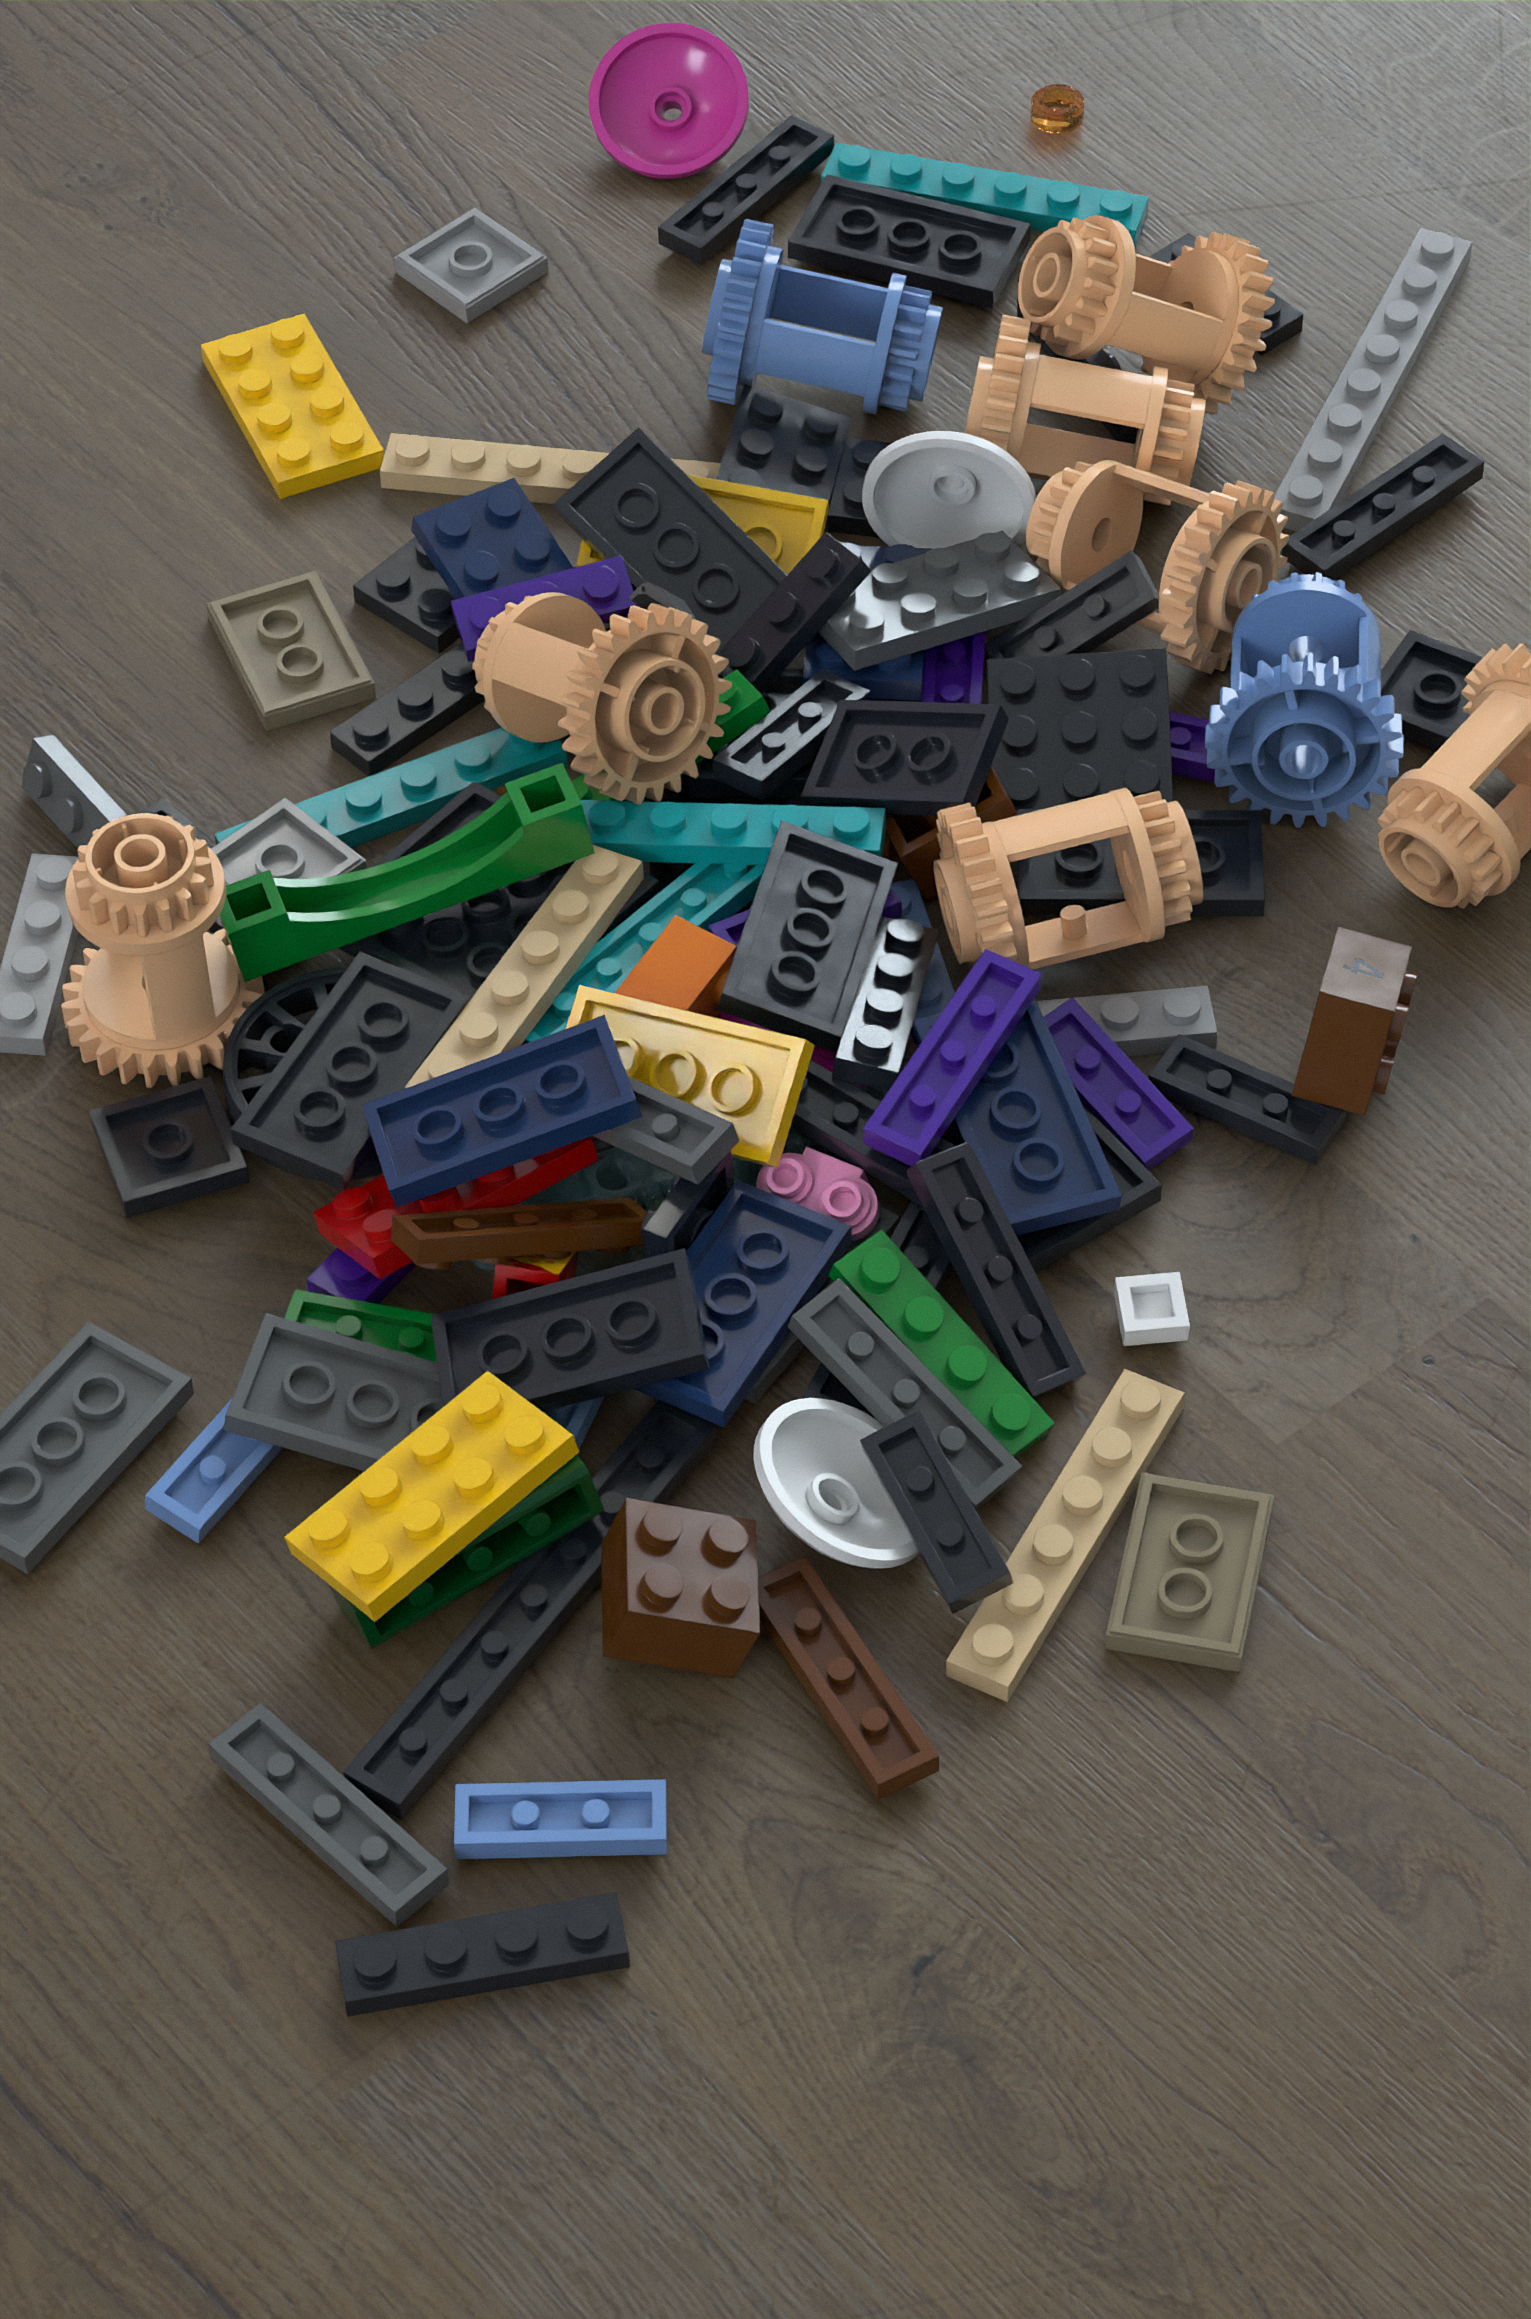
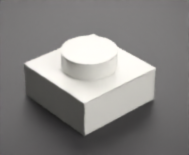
[1114,1272,1190,1346]

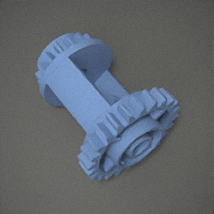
[702,219,943,415]
[1205,572,1403,828]

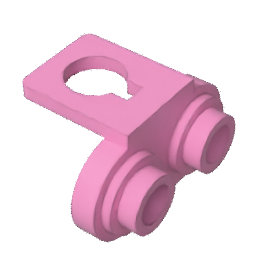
[756,1147,880,1241]

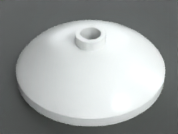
[862,431,1036,549]
[754,1398,919,1568]

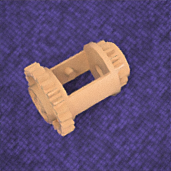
[1018,216,1275,415]
[965,315,1206,506]
[1026,460,1289,674]
[472,592,732,804]
[1377,644,1531,908]
[934,788,1203,972]
[61,813,264,1088]

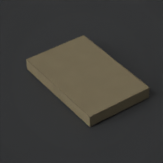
[206,571,376,731]
[1105,1473,1274,1672]

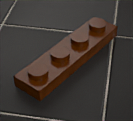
[390,1197,648,1269]
[758,1556,939,1800]

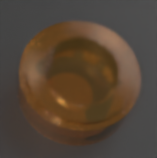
[1031,84,1085,133]

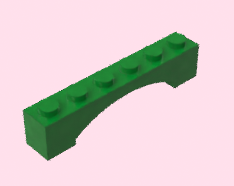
[219,762,595,982]

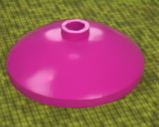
[588,23,749,179]

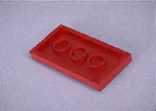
[312,1137,598,1279]

